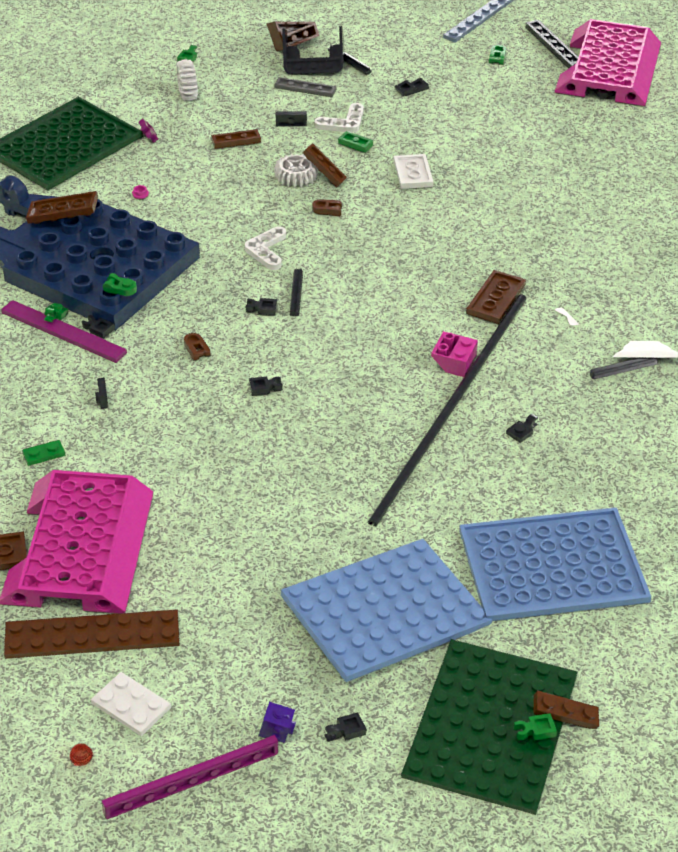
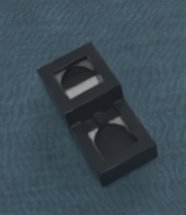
[394,77,429,96]

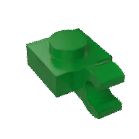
[177,45,198,62]
[44,303,69,322]

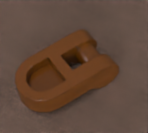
[312,199,342,217]
[184,333,211,361]

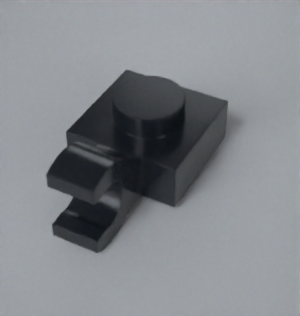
[506,413,538,443]
[324,712,367,742]

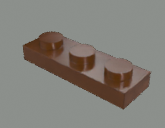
[211,129,261,149]
[302,143,347,187]
[534,691,599,729]

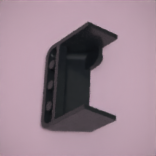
[282,26,344,74]

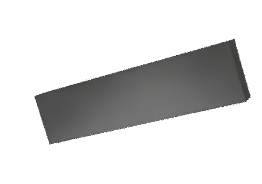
[274,77,337,97]

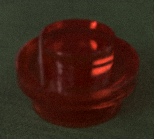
[70,743,93,766]

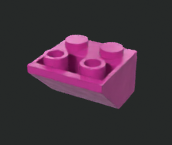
[431,331,478,377]

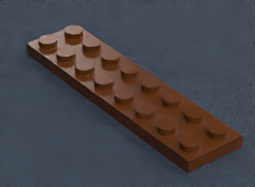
[4,609,180,659]

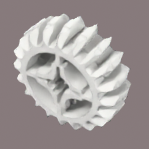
[176,59,198,101]
[274,154,318,188]

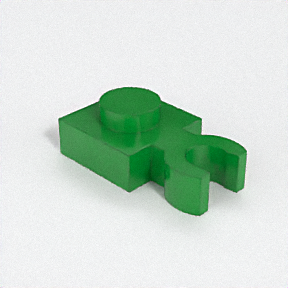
[514,713,557,740]

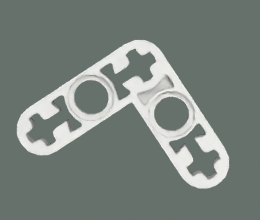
[315,103,364,133]
[245,227,286,270]

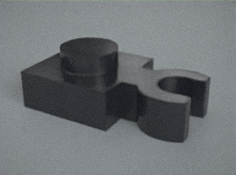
[246,298,277,316]
[81,315,115,339]
[249,376,283,396]
[95,377,108,409]

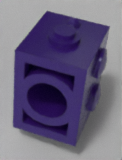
[258,701,296,743]

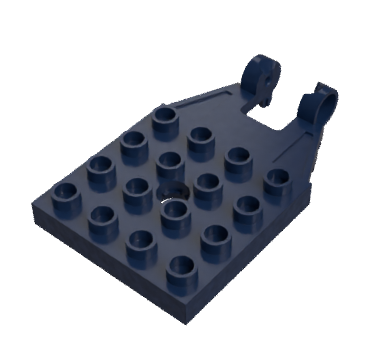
[0,175,200,331]

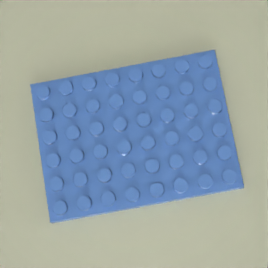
[459,507,651,621]
[280,539,492,682]

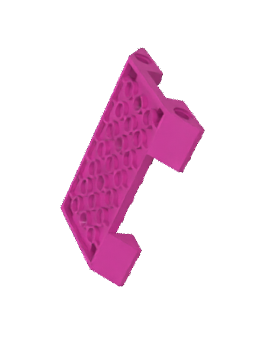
[555,19,661,106]
[0,470,154,614]

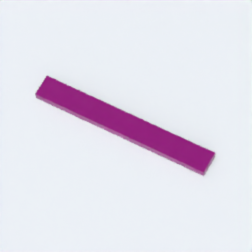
[1,300,127,363]
[101,735,278,820]

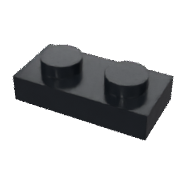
[275,111,307,127]

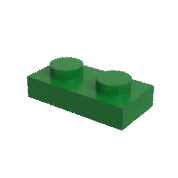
[338,131,373,153]
[22,439,66,466]

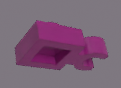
[139,118,158,143]

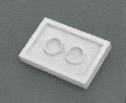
[394,154,433,189]
[91,672,171,736]

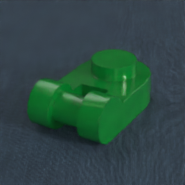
[489,45,506,65]
[102,273,137,296]

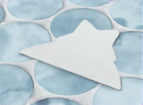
[613,341,678,358]

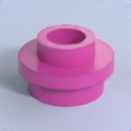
[132,185,149,199]

